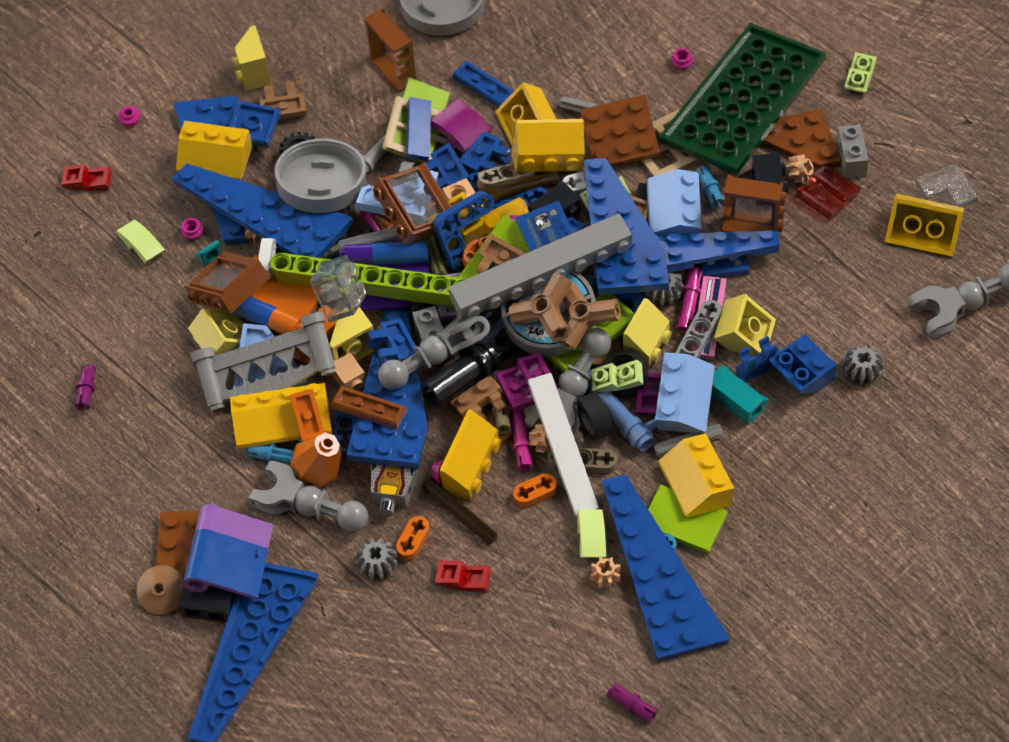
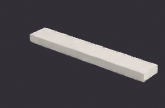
[527,373,599,517]

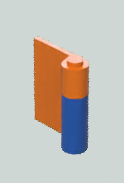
[232,255,326,335]

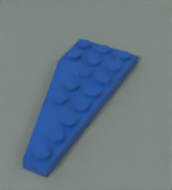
[584,158,669,295]
[347,310,428,469]

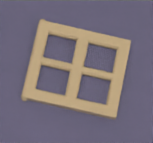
[382,96,455,163]
[641,107,711,177]

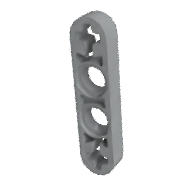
[675,300,721,358]

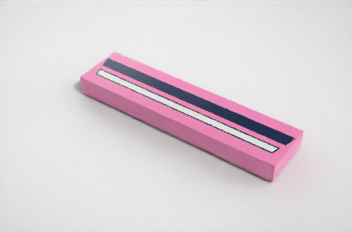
[691,276,726,360]

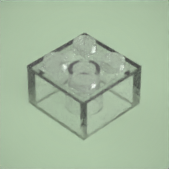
[310,255,366,323]

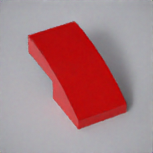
[61,164,112,191]
[435,561,492,592]

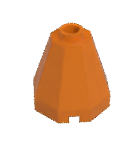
[290,433,342,488]

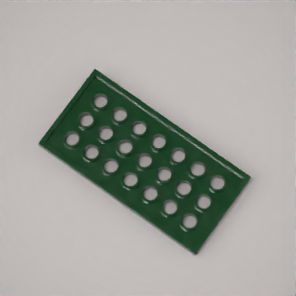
[659,23,826,175]

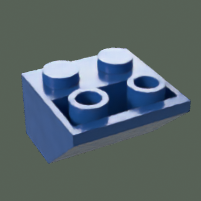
[769,334,837,393]

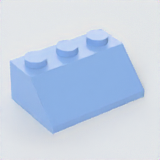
[647,169,701,234]
[655,352,715,434]

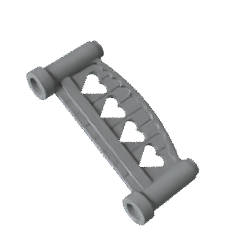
[190,312,336,412]

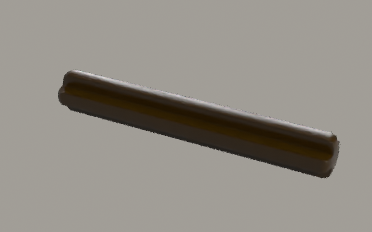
[477,171,560,203]
[422,478,498,545]

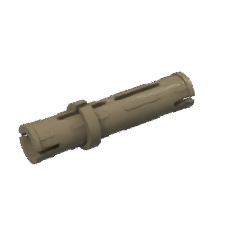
[491,370,511,435]

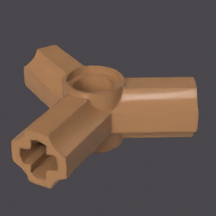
[509,272,572,341]
[557,282,621,350]

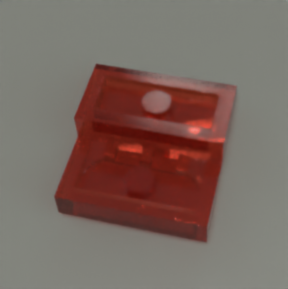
[795,164,861,220]

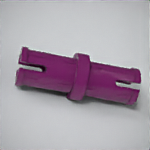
[75,364,96,411]
[607,682,658,723]

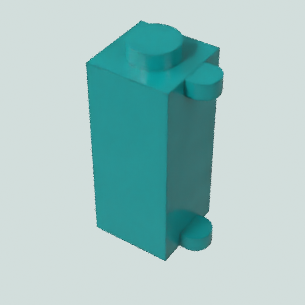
[711,365,769,426]

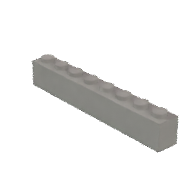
[449,213,632,321]

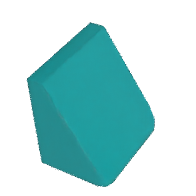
[195,240,222,266]

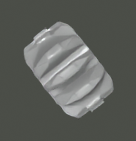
[645,271,683,306]
[843,343,884,385]
[355,538,397,580]

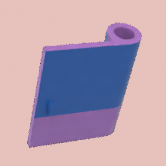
[183,504,273,600]

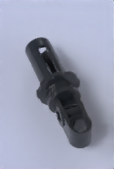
[420,328,522,408]

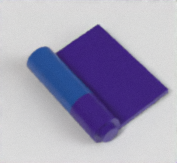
[339,240,432,311]

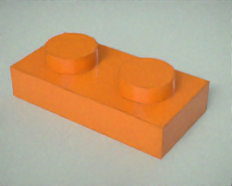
[289,388,325,441]

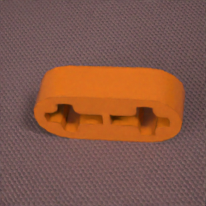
[513,473,557,508]
[396,516,430,561]

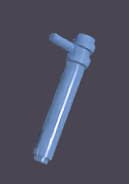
[586,369,658,452]

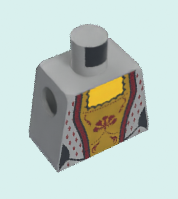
[371,464,419,517]

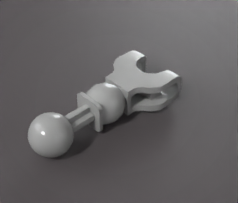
[908,263,1009,339]
[378,316,490,390]
[525,328,611,436]
[247,461,368,532]

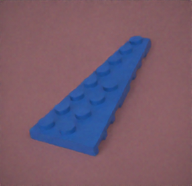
[174,95,247,245]
[172,163,354,258]
[594,230,779,285]
[602,474,729,661]
[188,563,319,742]

